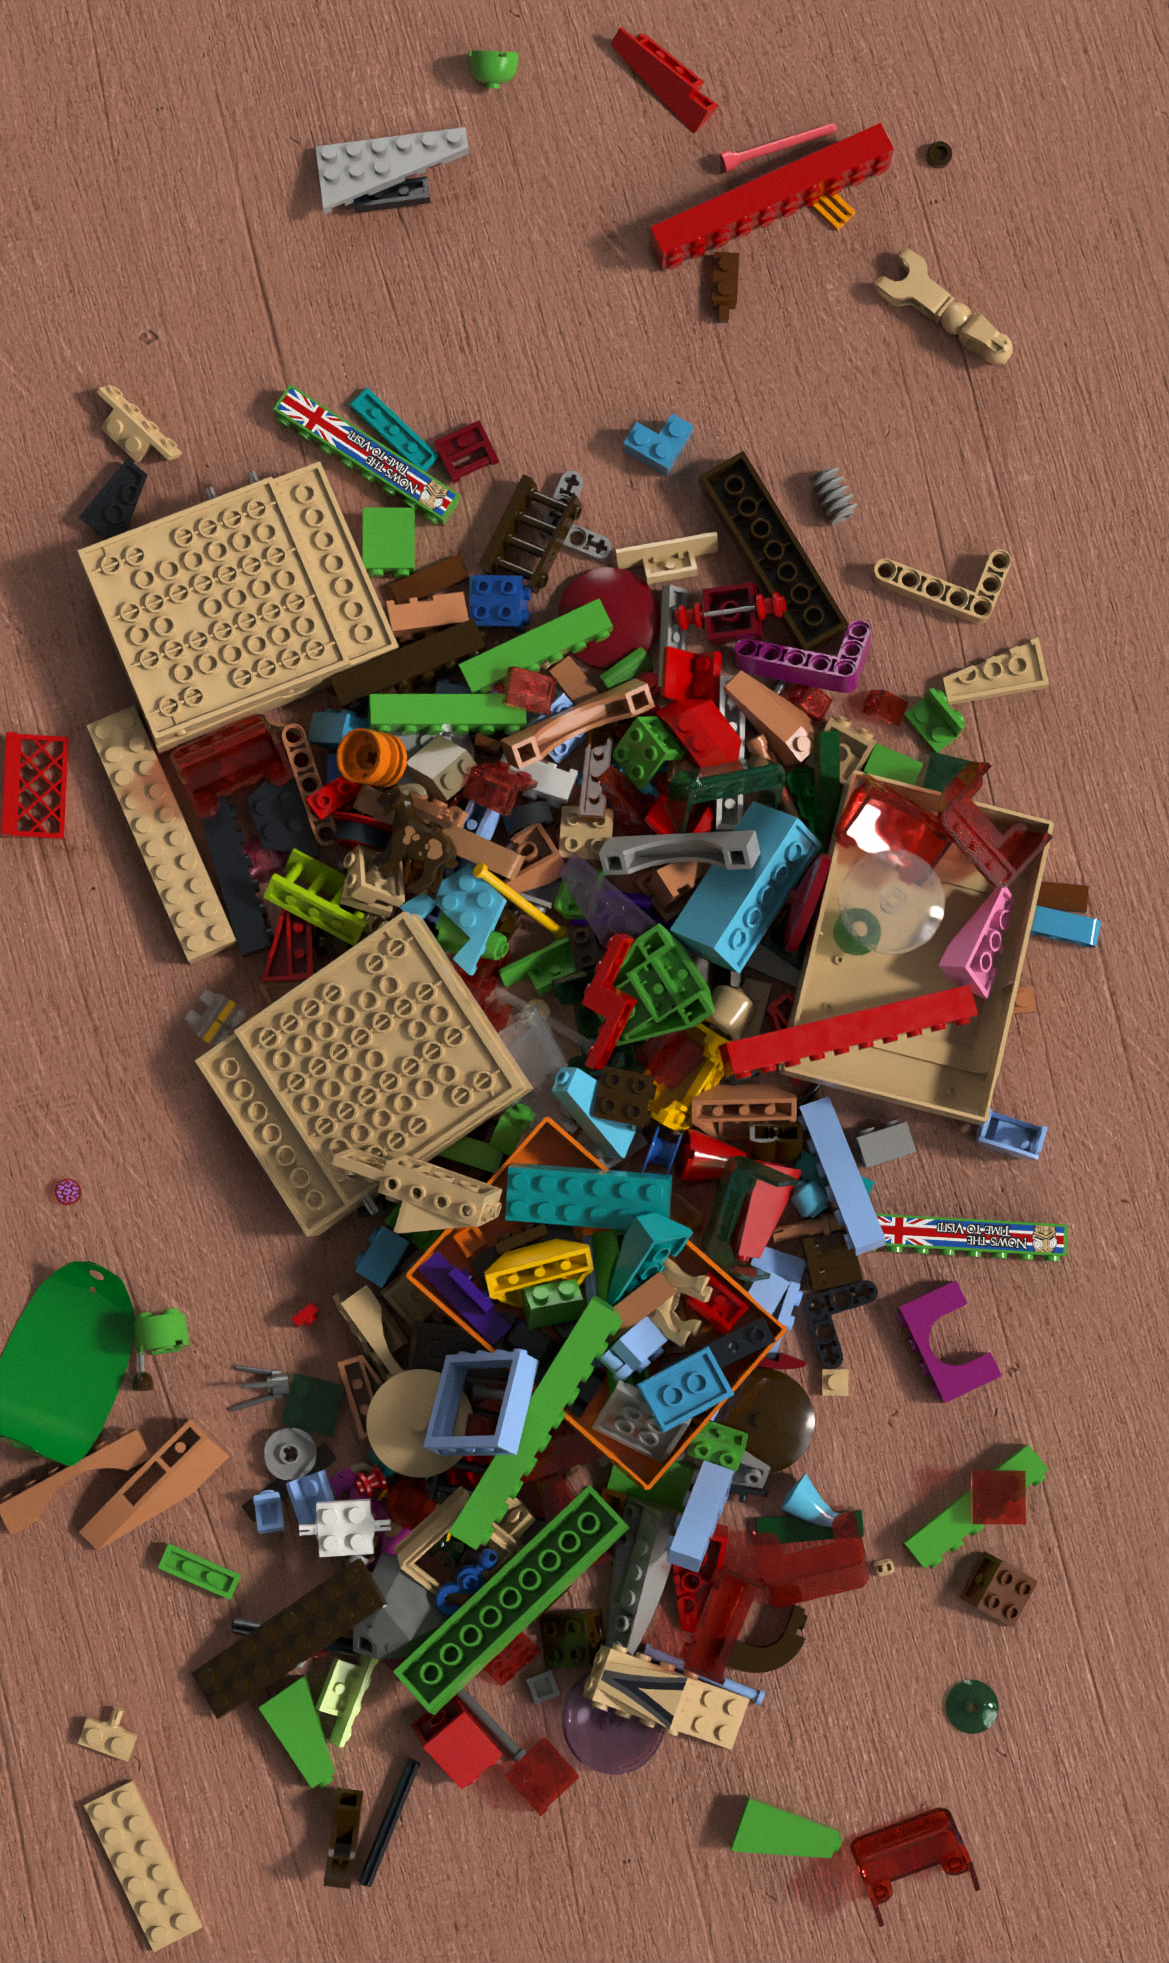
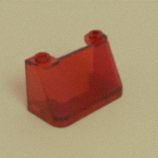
[834,772,956,888]

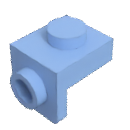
[253,1490,285,1534]

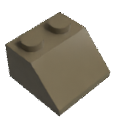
[406,735,481,803]

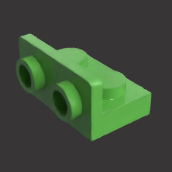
[687,1421,748,1471]

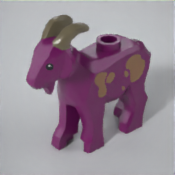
[328,1462,413,1572]

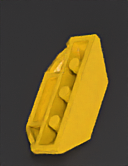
[484,1239,594,1308]

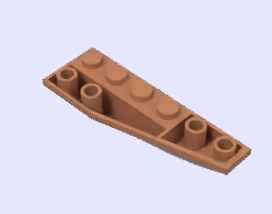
[79,1419,230,1551]

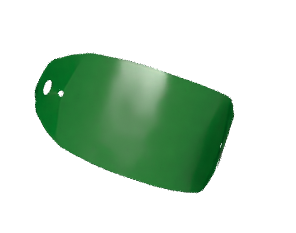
[0,1261,135,1466]

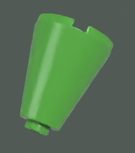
[435,912,509,960]

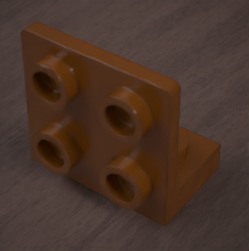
[959,1551,1037,1627]

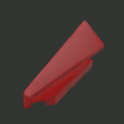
[611,28,719,133]

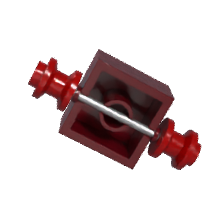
[674,582,786,645]

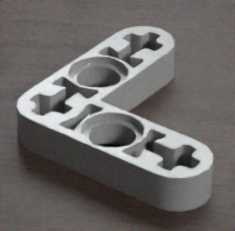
[541,470,612,561]

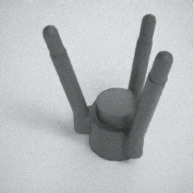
[230,1365,289,1412]

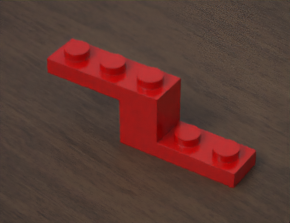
[581,934,637,1070]

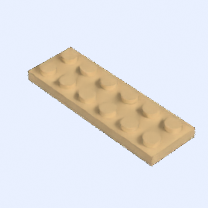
[84,1780,203,1952]

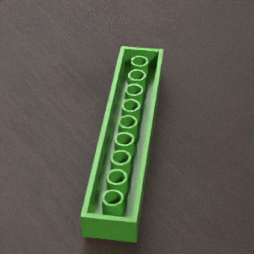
[448,1295,623,1550]
[393,1485,630,1715]

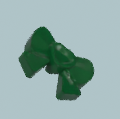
[428,1534,466,1567]

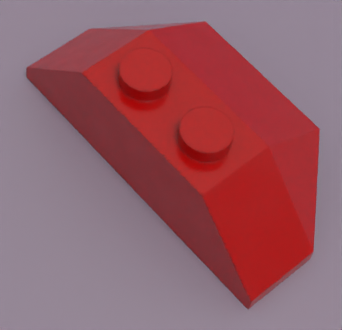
[655,699,742,793]

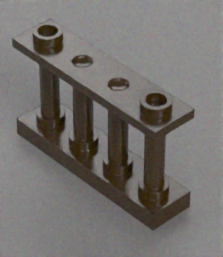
[478,474,582,595]

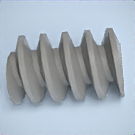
[809,467,858,525]

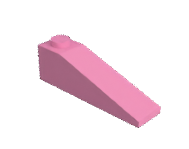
[939,883,1015,999]

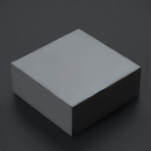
[526,1669,561,1705]

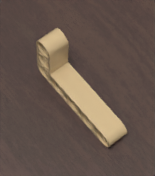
[872,549,1012,624]

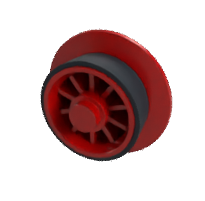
[331,812,392,853]

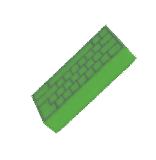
[599,647,654,691]

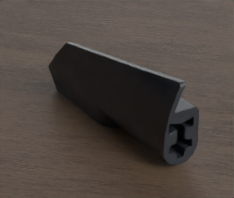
[494,1311,607,1418]

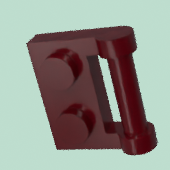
[434,420,499,484]

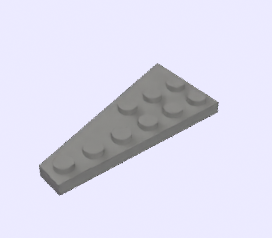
[315,127,469,215]

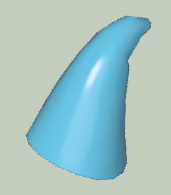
[781,1473,848,1527]

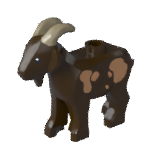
[371,783,459,900]

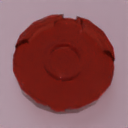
[385,1476,438,1529]

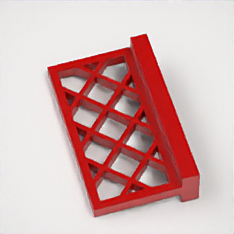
[1,731,69,840]

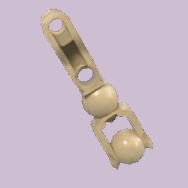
[873,248,1013,365]

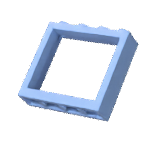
[423,1349,539,1456]

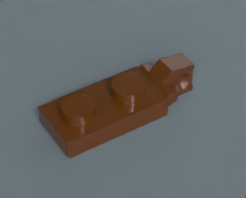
[711,252,739,323]

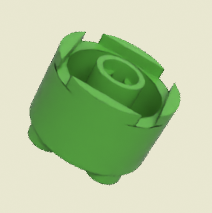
[133,1308,190,1355]

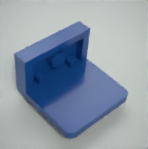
[469,575,533,633]

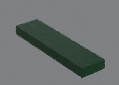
[814,730,840,836]
[756,1510,864,1545]

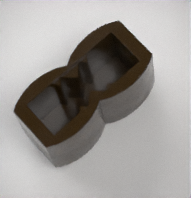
[749,1122,802,1161]

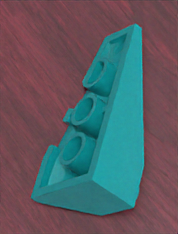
[607,1213,693,1307]

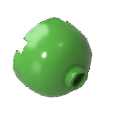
[468,50,519,89]

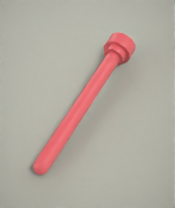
[720,123,837,173]

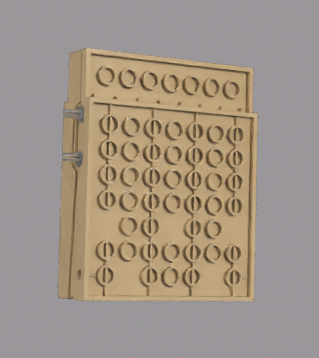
[77,461,399,754]
[195,911,534,1237]

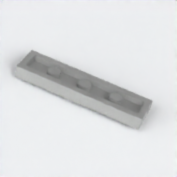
[658,585,688,687]

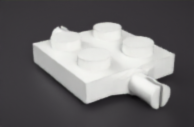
[299,1499,391,1557]

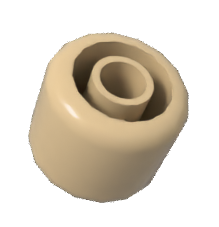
[701,985,757,1041]

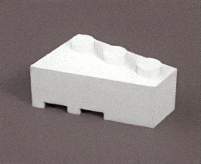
[494,753,578,810]

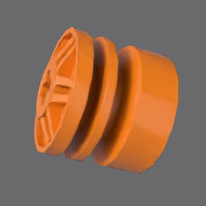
[336,728,407,788]

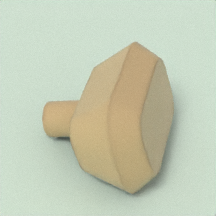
[873,1559,895,1577]

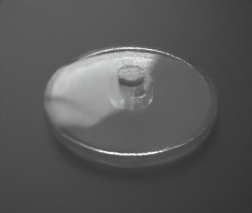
[839,849,945,955]

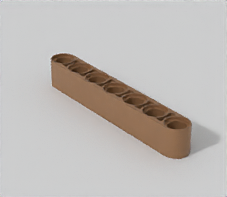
[353,784,525,881]

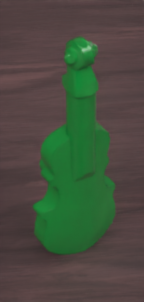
[785,768,826,856]

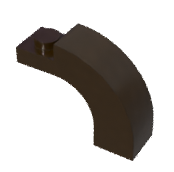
[726,1604,808,1673]
[323,1788,364,1889]

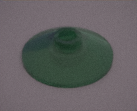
[945,1680,999,1734]

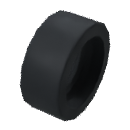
[501,801,553,837]

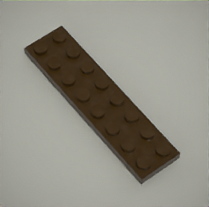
[192,1558,388,1719]

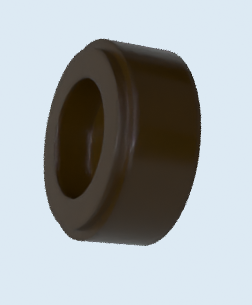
[926,141,952,169]

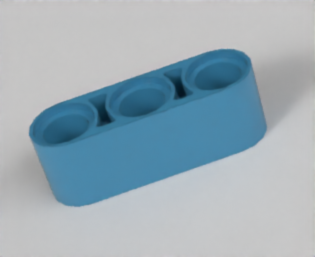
[1030,905,1102,948]

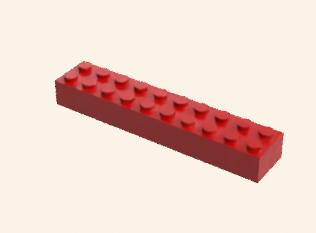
[649,123,894,270]

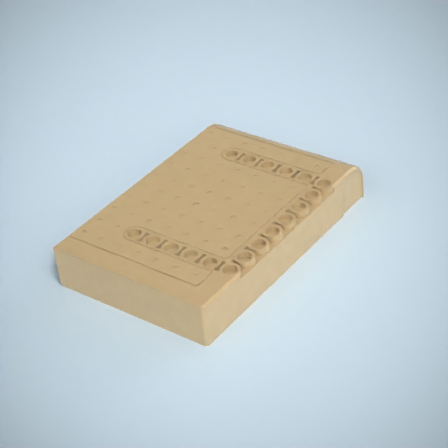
[779,770,1054,1125]

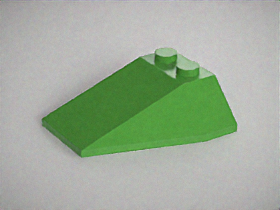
[596,924,715,1046]

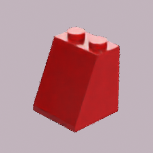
[411,1695,503,1790]

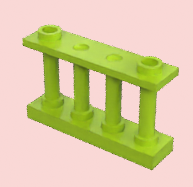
[263,848,368,946]

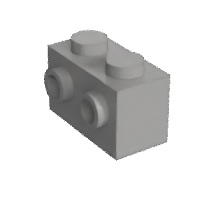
[855,1119,917,1169]

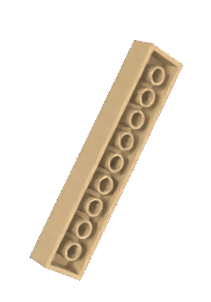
[87,705,238,965]

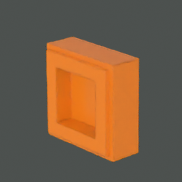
[451,1226,489,1258]

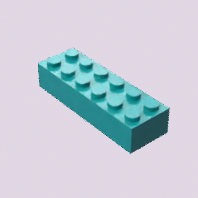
[505,1162,672,1230]

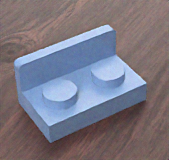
[286,1470,335,1525]

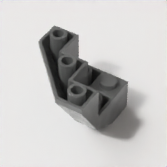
[353,1552,452,1659]

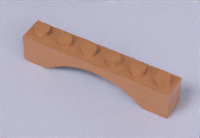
[500,678,655,770]
[0,1427,153,1535]

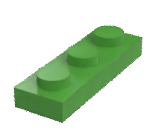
[158,1543,242,1600]

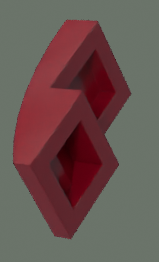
[757,1352,806,1370]

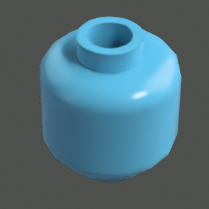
[790,1179,829,1219]

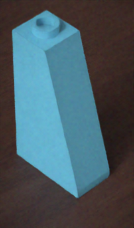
[551,1067,636,1158]

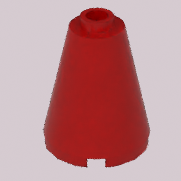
[675,1129,750,1180]

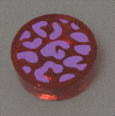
[55,1179,82,1206]

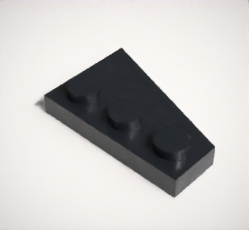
[79,458,148,540]

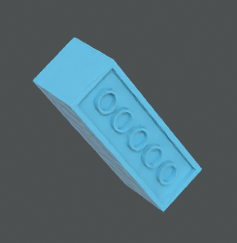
[670,801,822,974]

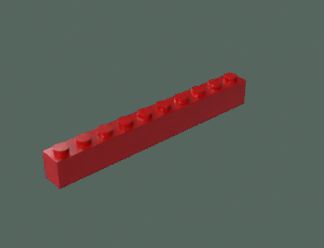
[718,985,978,1080]

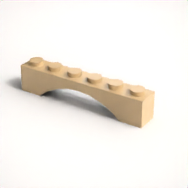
[340,1284,405,1379]

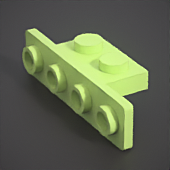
[315,1654,379,1748]

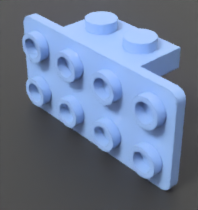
[743,1247,806,1359]

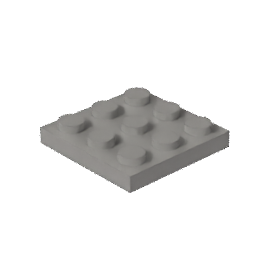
[591,1380,692,1464]

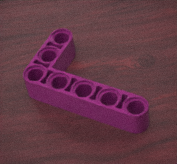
[734,620,871,693]

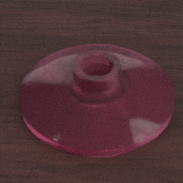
[242,834,291,883]

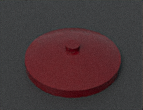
[558,567,660,670]
[784,853,832,954]

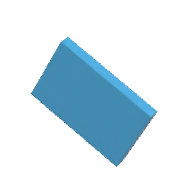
[636,1346,734,1433]

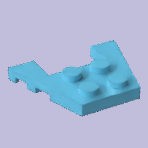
[400,865,507,976]

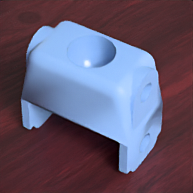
[976,1109,1047,1161]

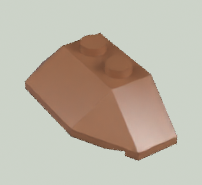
[691,1084,797,1141]

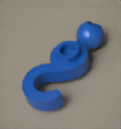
[435,1548,498,1615]

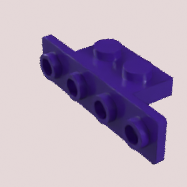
[419,1252,511,1345]

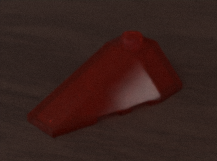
[597,765,658,869]

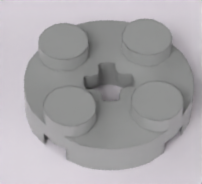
[264,1427,317,1480]

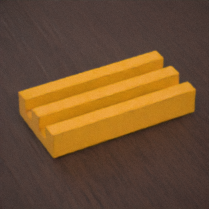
[812,194,855,231]

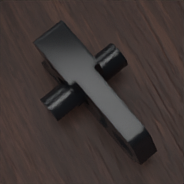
[729,1484,769,1503]

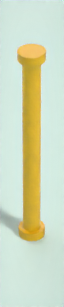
[472,863,568,940]

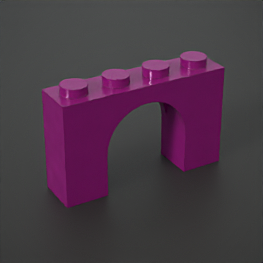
[895,1280,1002,1403]

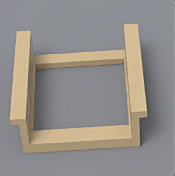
[393,1486,524,1605]

